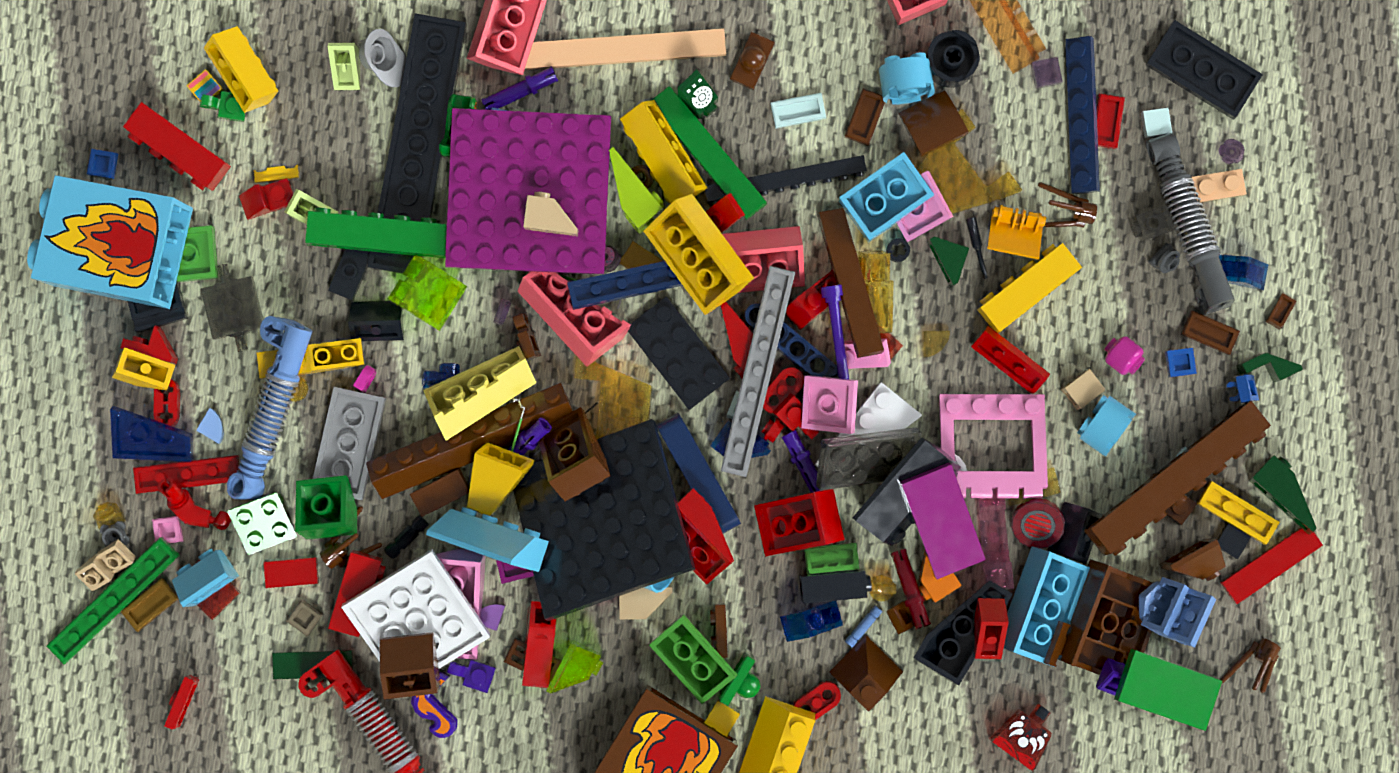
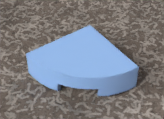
[196,408,224,444]

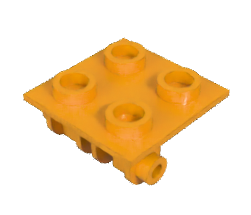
[987,205,1046,260]

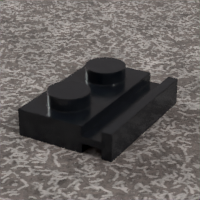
[127,282,188,333]

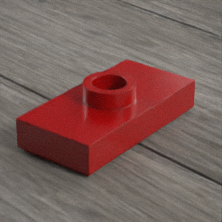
[706,193,745,234]
[164,675,199,730]

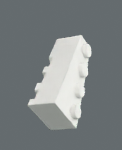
[814,382,922,481]

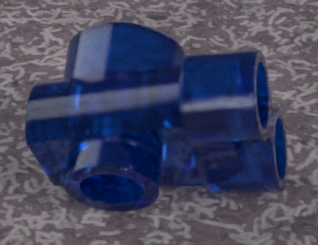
[422,363,460,388]

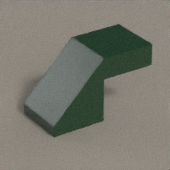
[1236,353,1303,382]

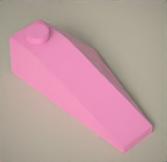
[436,549,485,660]

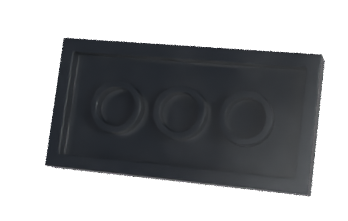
[1146,20,1263,120]
[628,296,730,410]

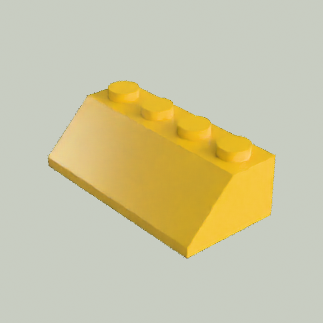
[643,194,754,315]
[739,696,815,773]

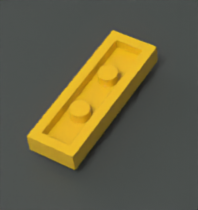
[1197,481,1280,545]

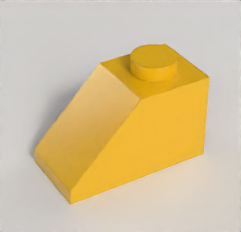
[112,348,175,390]

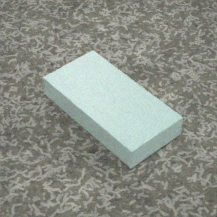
[770,93,826,129]

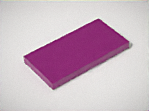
[900,462,986,579]

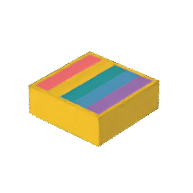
[186,69,224,101]

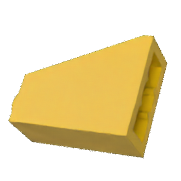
[467,443,534,516]

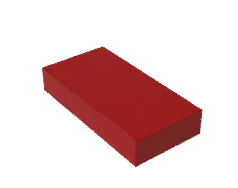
[1096,93,1125,149]
[263,557,319,588]

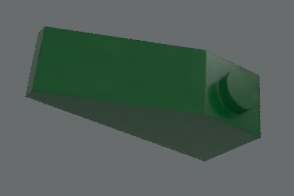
[1249,455,1317,535]

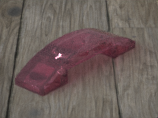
[977,489,1014,589]

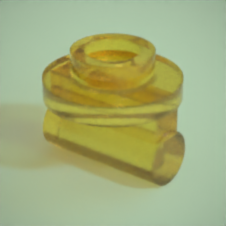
[93,502,126,530]
[869,575,896,602]

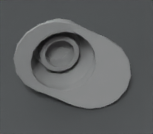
[358,29,406,87]

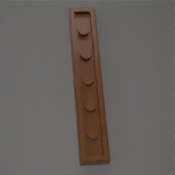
[817,208,884,358]

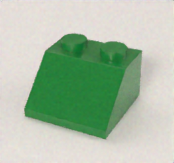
[295,475,357,540]

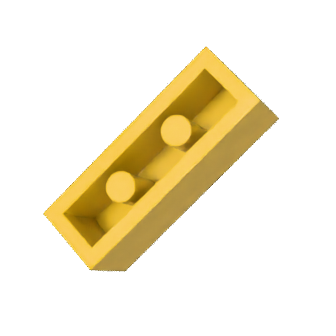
[204,26,278,113]

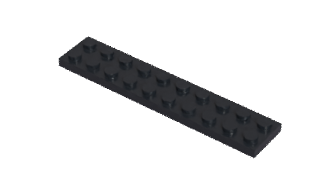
[367,13,467,277]

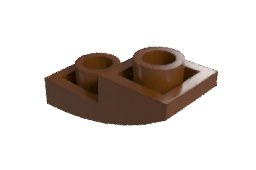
[410,468,470,517]

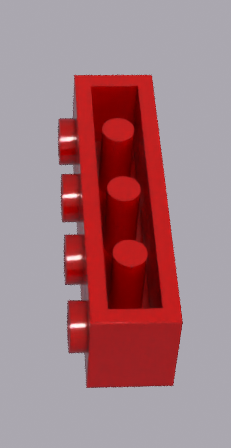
[123,102,231,191]

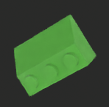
[649,615,737,704]

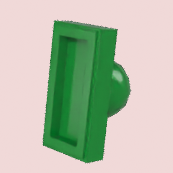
[718,652,760,706]

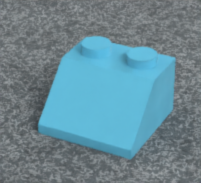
[172,549,239,607]

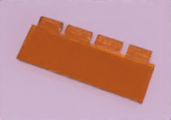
[969,0,1046,74]

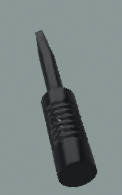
[966,217,988,279]

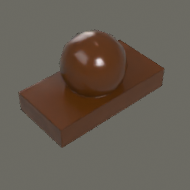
[730,32,775,90]

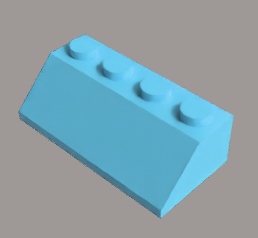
[426,507,549,572]
[1004,546,1090,667]

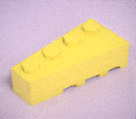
[423,346,536,440]

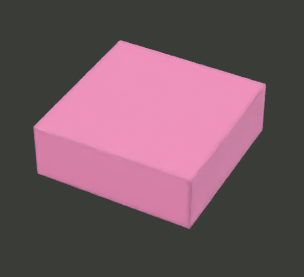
[152,516,183,544]

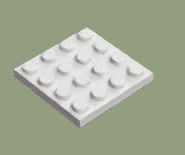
[341,549,490,668]

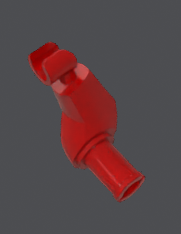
[158,478,231,530]

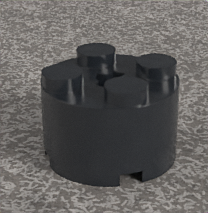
[926,30,980,88]

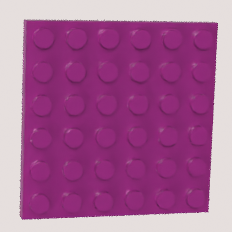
[445,108,611,275]

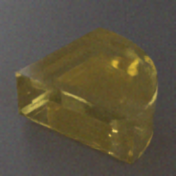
[923,331,950,358]

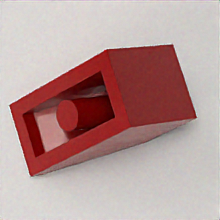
[974,598,1009,659]

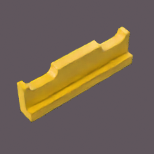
[254,165,299,183]

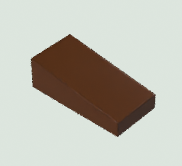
[1265,293,1297,330]

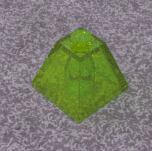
[546,640,604,694]

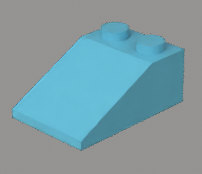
[838,152,934,243]

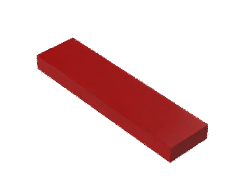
[133,455,240,494]
[1220,527,1323,604]

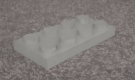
[313,387,386,500]

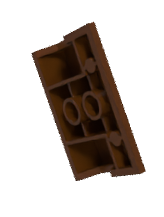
[1058,559,1153,675]

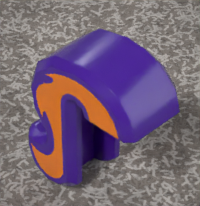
[411,672,458,738]

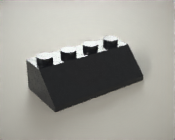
[852,438,961,546]

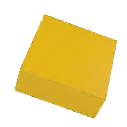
[704,700,740,737]

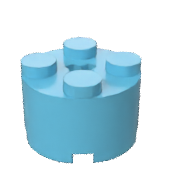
[879,53,935,105]
[1077,395,1136,457]

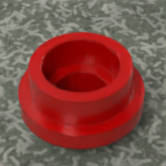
[762,418,784,443]

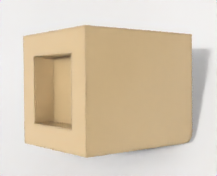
[1061,369,1105,410]

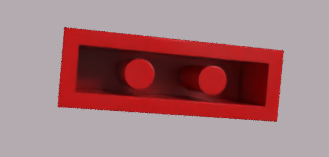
[328,550,386,637]

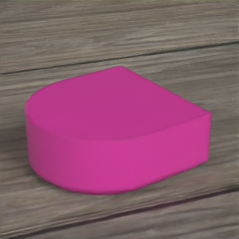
[353,365,377,393]

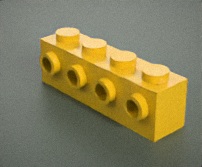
[620,100,707,204]
[977,243,1082,333]

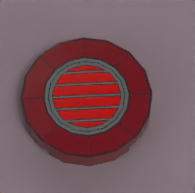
[1011,498,1065,549]

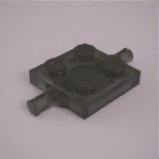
[200,264,263,352]

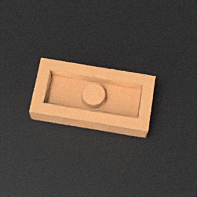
[1191,169,1246,203]

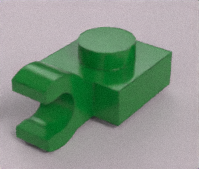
[200,91,245,122]

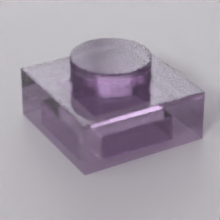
[1031,57,1063,89]

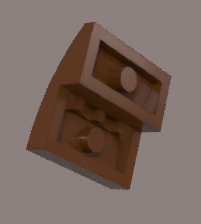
[898,90,969,157]

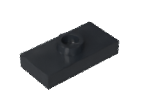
[328,249,370,301]

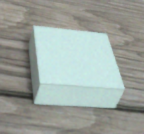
[1141,108,1172,138]

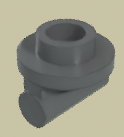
[1148,243,1180,273]

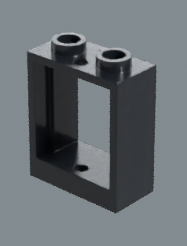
[799,569,872,604]

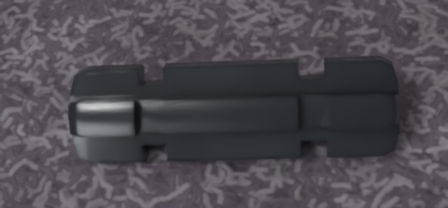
[384,515,429,559]

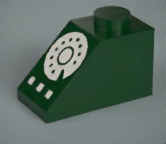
[677,69,718,119]

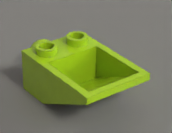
[609,147,664,235]

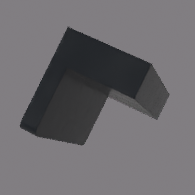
[348,300,404,341]
[1048,502,1103,564]

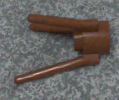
[1038,182,1097,228]
[319,506,382,569]
[1220,638,1281,693]

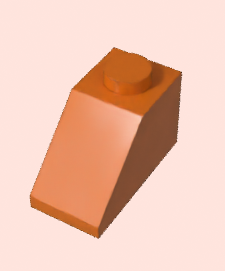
[918,550,962,603]

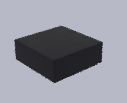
[1217,523,1251,559]

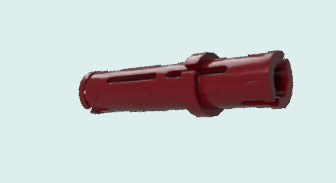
[890,549,931,629]

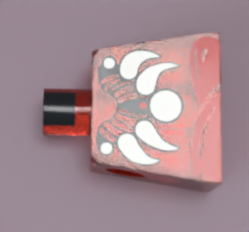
[989,704,1052,771]

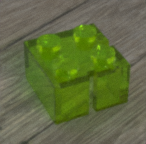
[387,255,467,331]

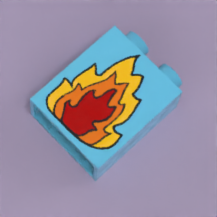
[27,175,193,309]

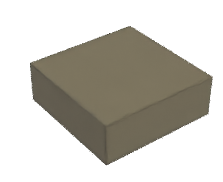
[286,600,324,636]

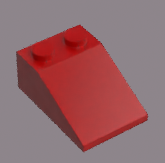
[678,488,734,585]
[754,488,845,557]

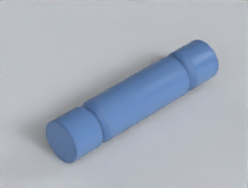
[845,605,883,648]

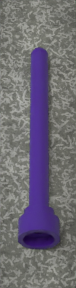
[821,285,849,379]

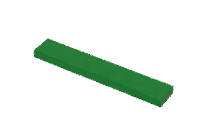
[652,86,767,220]
[46,537,180,665]

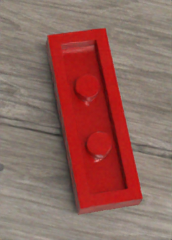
[971,326,1050,394]

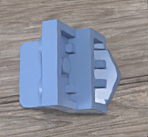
[1138,577,1216,648]

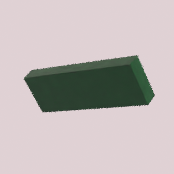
[272,650,353,680]

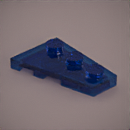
[110,406,194,462]

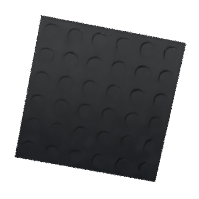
[513,419,696,621]

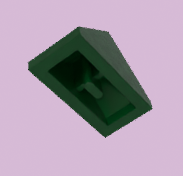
[927,237,969,288]

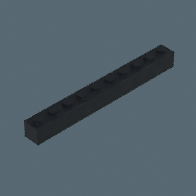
[705,155,867,206]

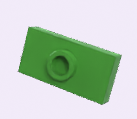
[804,543,859,574]

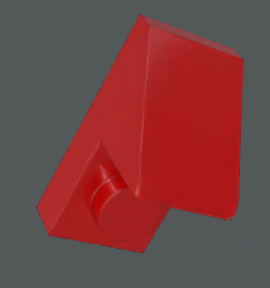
[239,178,293,220]
[120,325,178,364]

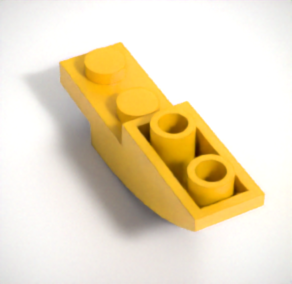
[256,338,364,379]

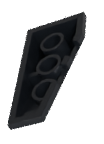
[913,580,1013,686]

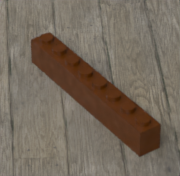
[366,383,573,499]
[1084,401,1271,556]

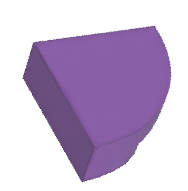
[480,604,506,631]

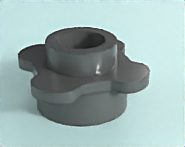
[100,521,130,547]

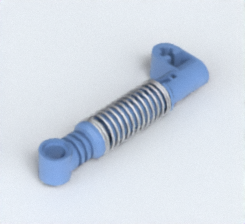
[227,316,313,500]

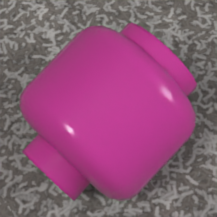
[1104,336,1145,375]

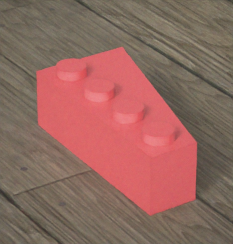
[517,271,631,367]

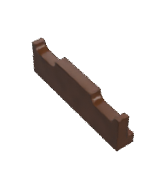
[1044,621,1071,667]

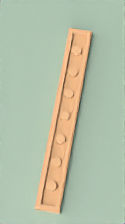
[524,29,726,70]

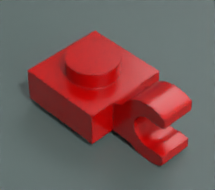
[773,394,819,439]

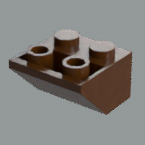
[380,632,441,700]

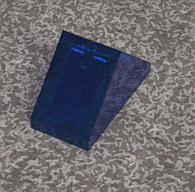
[1219,255,1269,290]

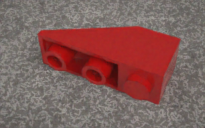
[786,270,837,330]
[522,601,556,688]

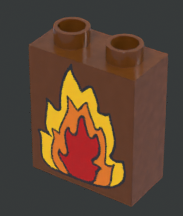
[594,685,738,773]

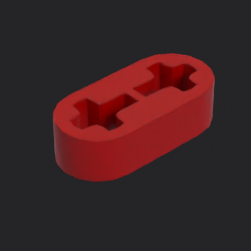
[153,379,180,428]

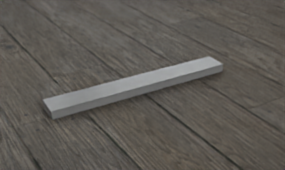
[721,266,795,477]

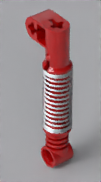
[298,649,425,773]

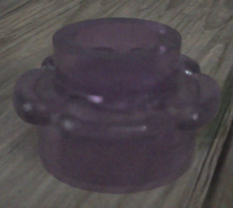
[1219,139,1245,164]

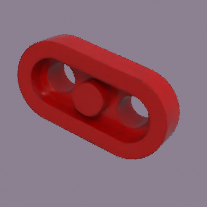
[763,367,804,414]
[793,681,841,720]

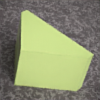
[328,43,360,90]
[284,189,338,225]

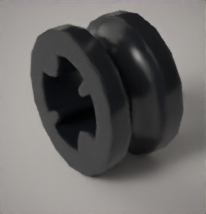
[886,238,910,262]

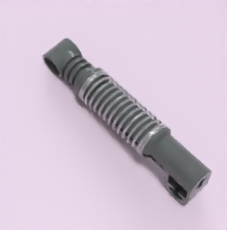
[1146,133,1235,315]

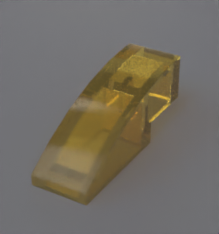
[858,250,894,333]

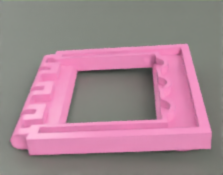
[939,394,1048,498]

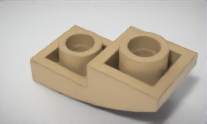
[74,539,136,592]

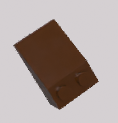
[538,407,611,501]

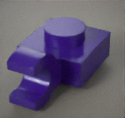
[447,659,496,693]

